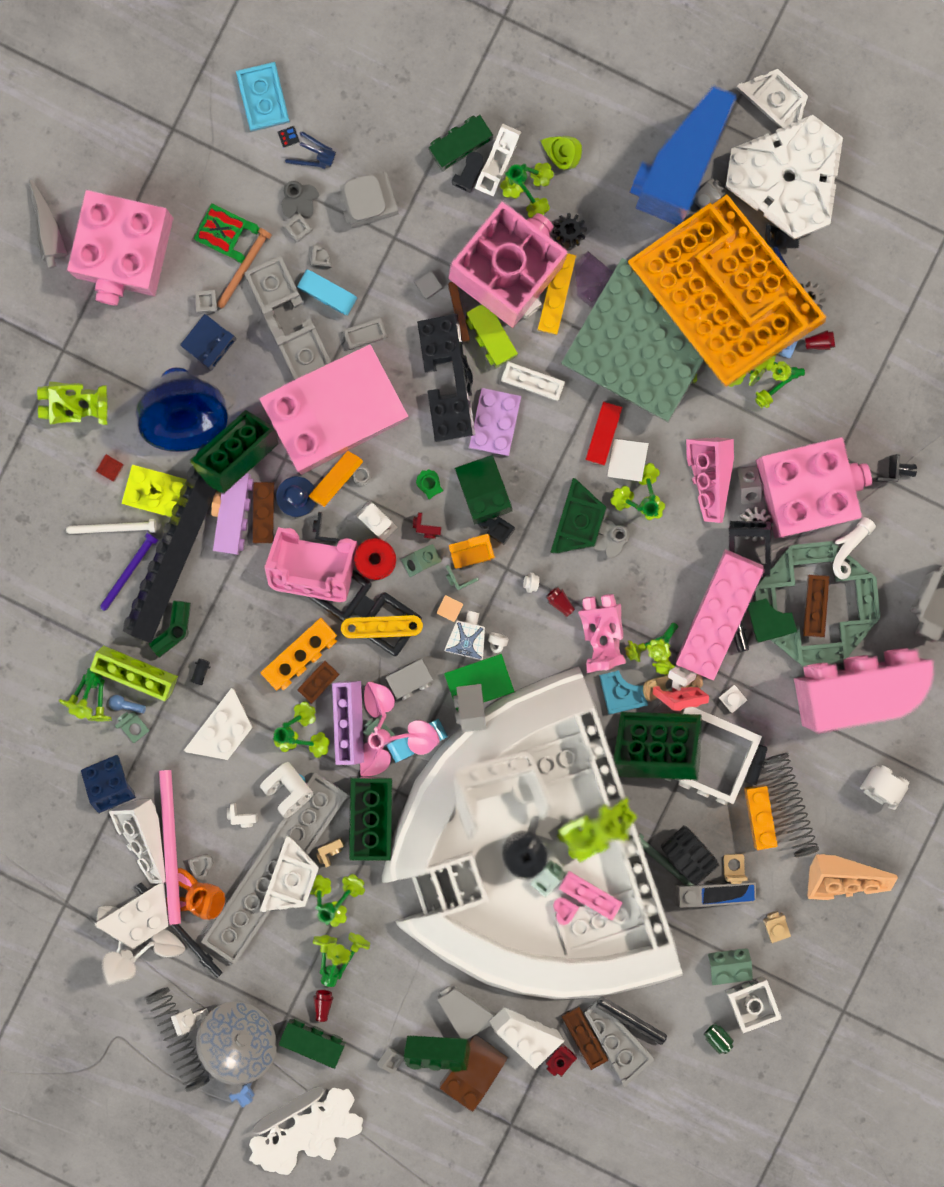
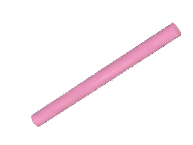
[159,770,181,925]

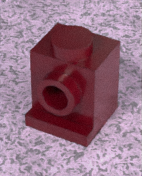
[545,1043,577,1077]

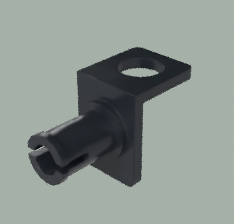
[872,454,917,483]

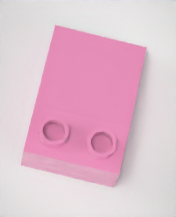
[259,344,409,475]

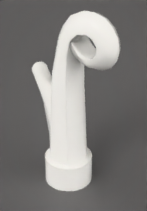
[833,517,876,579]

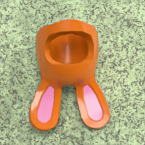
[166,868,225,920]

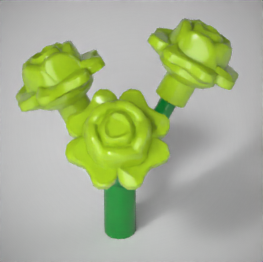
[625,622,678,675]

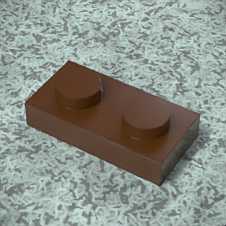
[297,660,340,704]

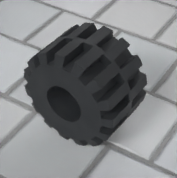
[661,825,719,886]

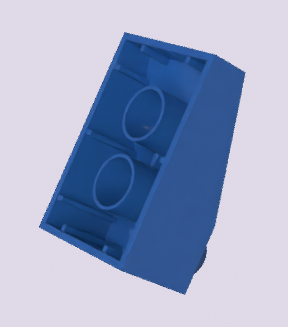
[630,86,736,226]

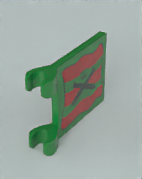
[194,203,260,263]

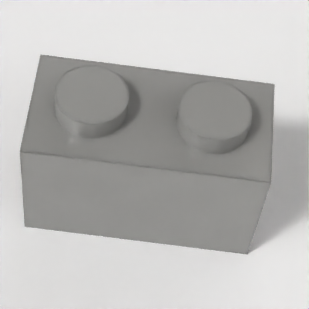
[386,659,433,700]
[454,684,486,732]

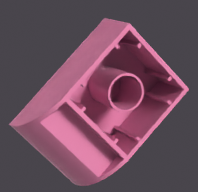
[794,648,933,733]

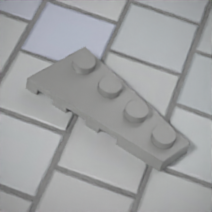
[584,998,655,1087]

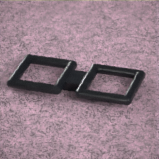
[308,570,422,657]

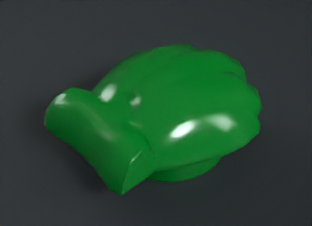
[416,469,444,500]

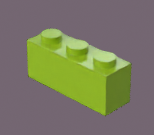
[465,304,518,368]

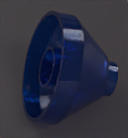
[136,367,228,452]

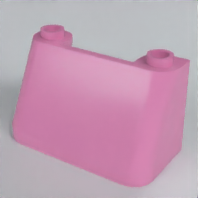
[265,527,358,602]

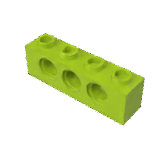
[90,645,178,701]

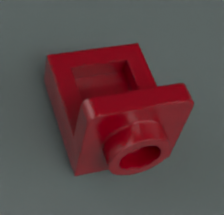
[413,512,441,539]

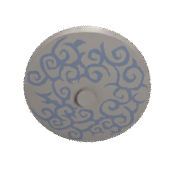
[197,1002,277,1085]

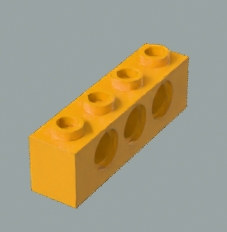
[260,618,338,691]

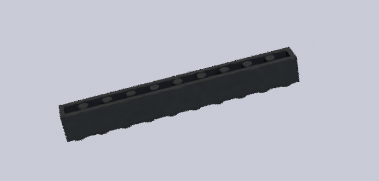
[123,444,216,643]

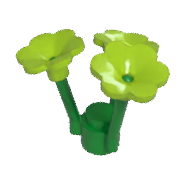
[500,163,554,218]
[611,463,665,520]
[59,668,112,722]
[273,701,330,758]
[310,874,365,927]
[313,932,370,987]

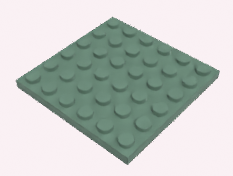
[561,258,704,422]

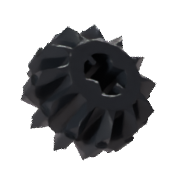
[552,213,587,248]

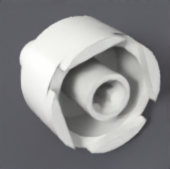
[860,765,909,810]

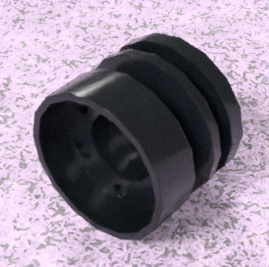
[502,831,548,879]

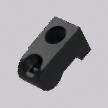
[452,152,483,193]

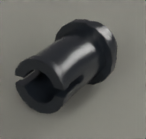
[190,658,211,685]

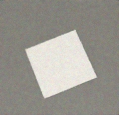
[607,439,649,482]

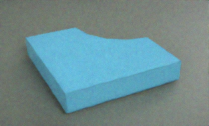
[599,670,648,715]

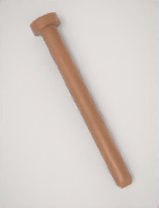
[217,227,272,309]

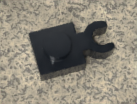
[478,516,515,545]

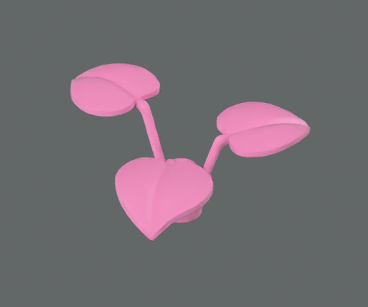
[360,682,440,776]

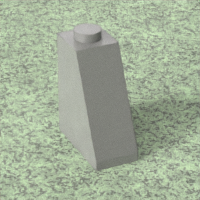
[438,986,496,1039]

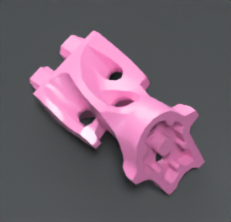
[578,594,626,673]

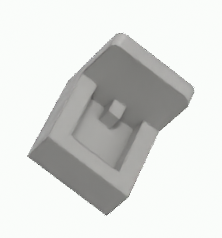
[693,179,727,209]

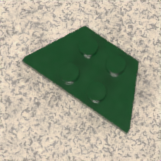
[550,478,607,554]

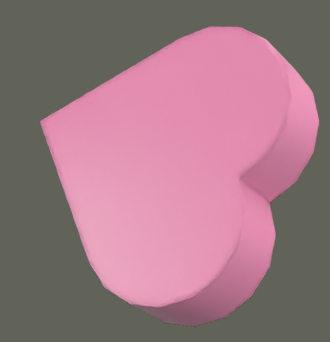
[553,897,579,925]

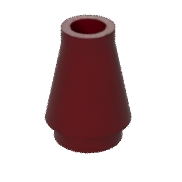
[805,330,835,350]
[546,587,575,617]
[313,990,334,1022]

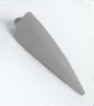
[29,180,68,268]

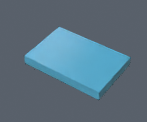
[236,62,290,131]

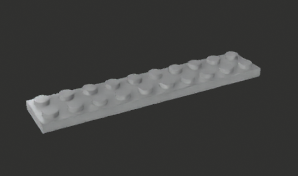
[201,772,349,965]

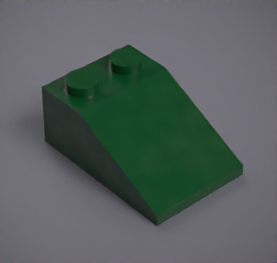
[455,455,513,525]

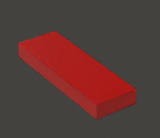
[585,401,622,466]

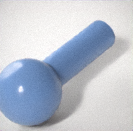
[108,695,146,714]

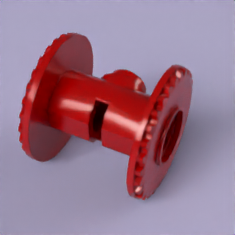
[354,538,396,580]

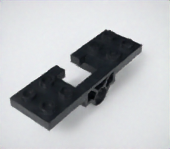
[417,314,476,442]

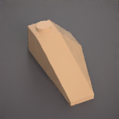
[807,854,898,900]

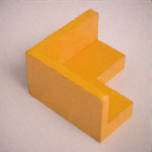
[449,534,494,569]

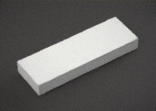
[501,362,565,401]

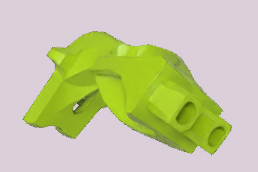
[37,381,108,425]
[557,797,638,863]

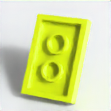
[121,465,187,517]

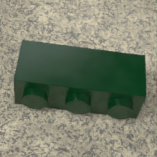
[429,115,493,172]
[279,1018,346,1069]
[404,1035,470,1072]

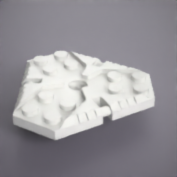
[726,115,843,240]

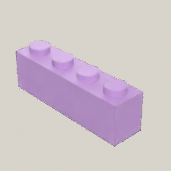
[213,473,254,555]
[332,681,364,765]

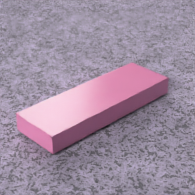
[558,871,622,920]

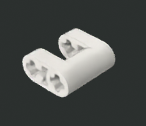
[260,762,313,818]

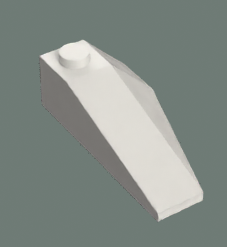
[109,799,166,883]

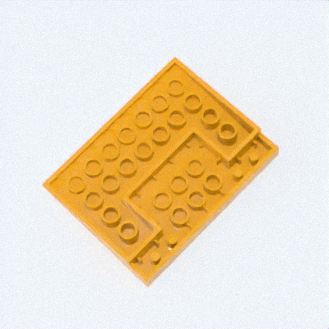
[628,194,826,387]

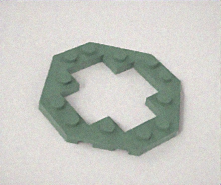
[754,541,881,666]

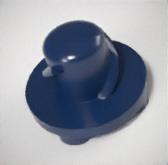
[276,476,316,517]

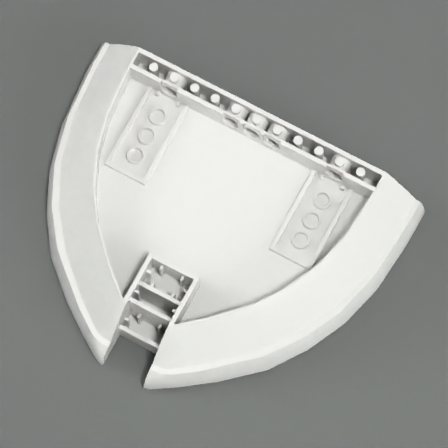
[382,667,683,999]

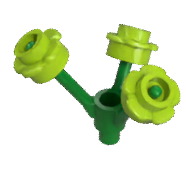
[755,356,805,408]

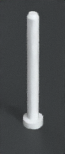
[66,519,157,534]

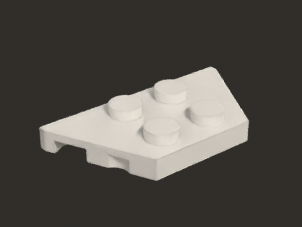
[736,69,808,128]
[184,688,253,760]
[260,836,319,912]
[95,883,168,949]

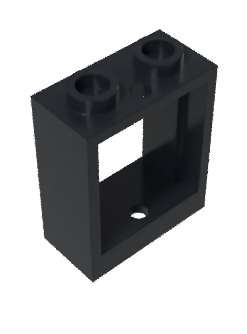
[729,521,771,577]

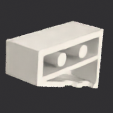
[489,1007,564,1069]

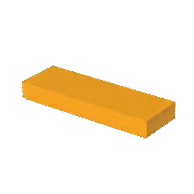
[309,451,363,507]

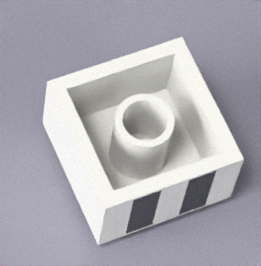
[726,976,782,1033]

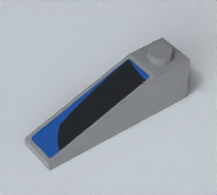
[675,882,756,907]

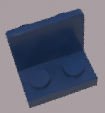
[180,314,237,370]
[81,755,136,814]

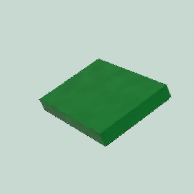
[444,653,515,712]

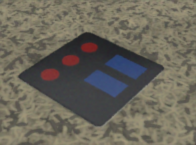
[278,126,300,148]

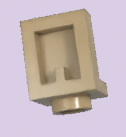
[316,837,345,867]
[763,911,791,943]

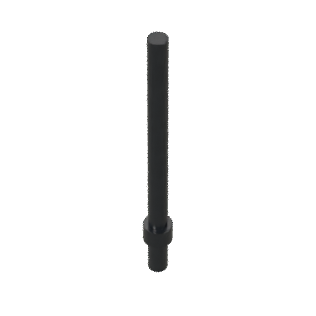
[135,882,223,978]

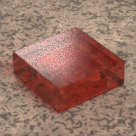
[96,454,124,482]

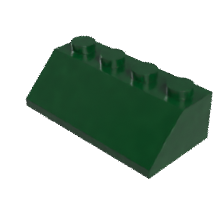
[190,410,279,495]
[349,776,392,861]

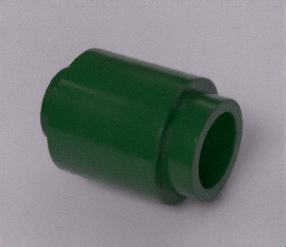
[704,1023,734,1054]

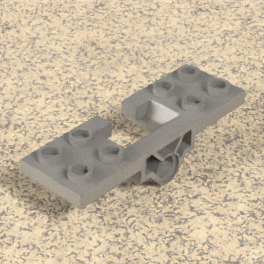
[244,256,332,380]

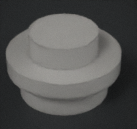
[352,465,372,486]

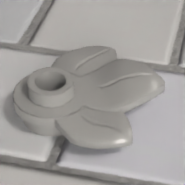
[592,520,630,558]

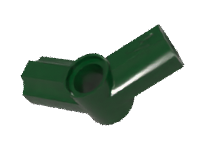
[149,601,191,658]

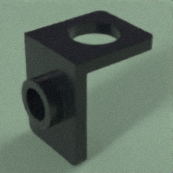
[765,224,800,249]
[313,512,340,542]

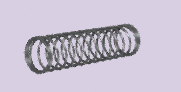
[764,753,819,858]
[145,987,210,1092]

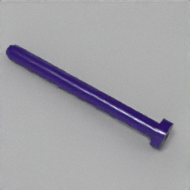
[100,532,159,611]

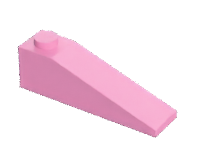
[686,438,734,523]

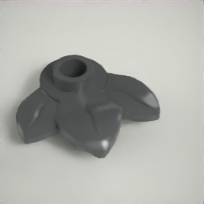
[282,181,320,219]

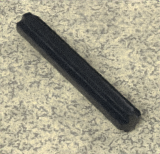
[596,997,667,1045]

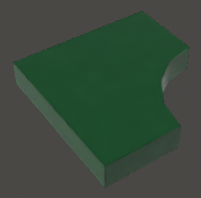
[747,598,797,643]

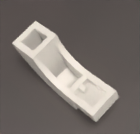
[475,124,521,196]

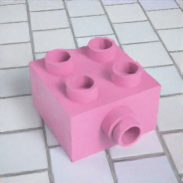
[67,190,173,306]
[449,202,568,328]
[756,437,872,539]

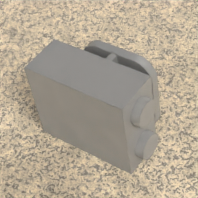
[338,172,399,228]

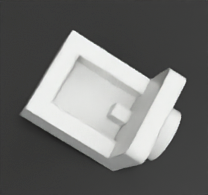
[227,803,258,828]

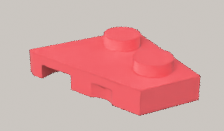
[653,686,709,711]

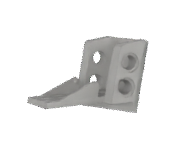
[910,565,944,643]

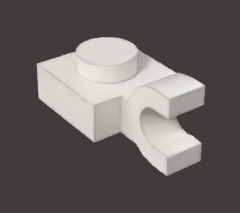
[171,1008,209,1036]

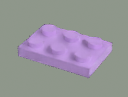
[469,388,521,456]

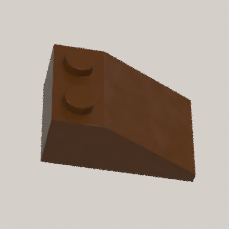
[439,1034,508,1112]

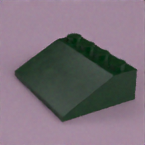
[613,712,702,780]

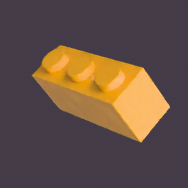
[744,784,778,850]

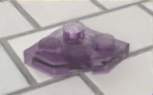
[575,251,613,309]

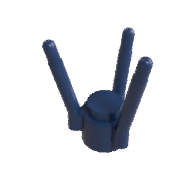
[285,132,336,169]

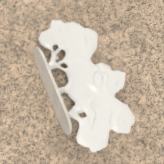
[249,1087,363,1175]

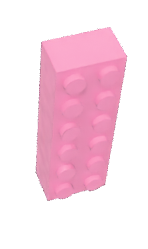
[676,549,764,680]

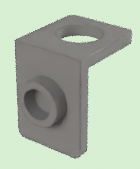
[737,467,762,504]

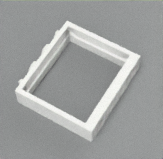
[665,707,762,806]

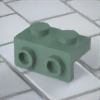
[708,948,753,985]

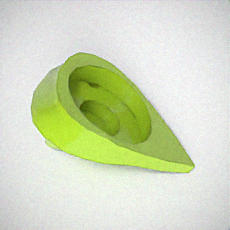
[540,136,582,170]

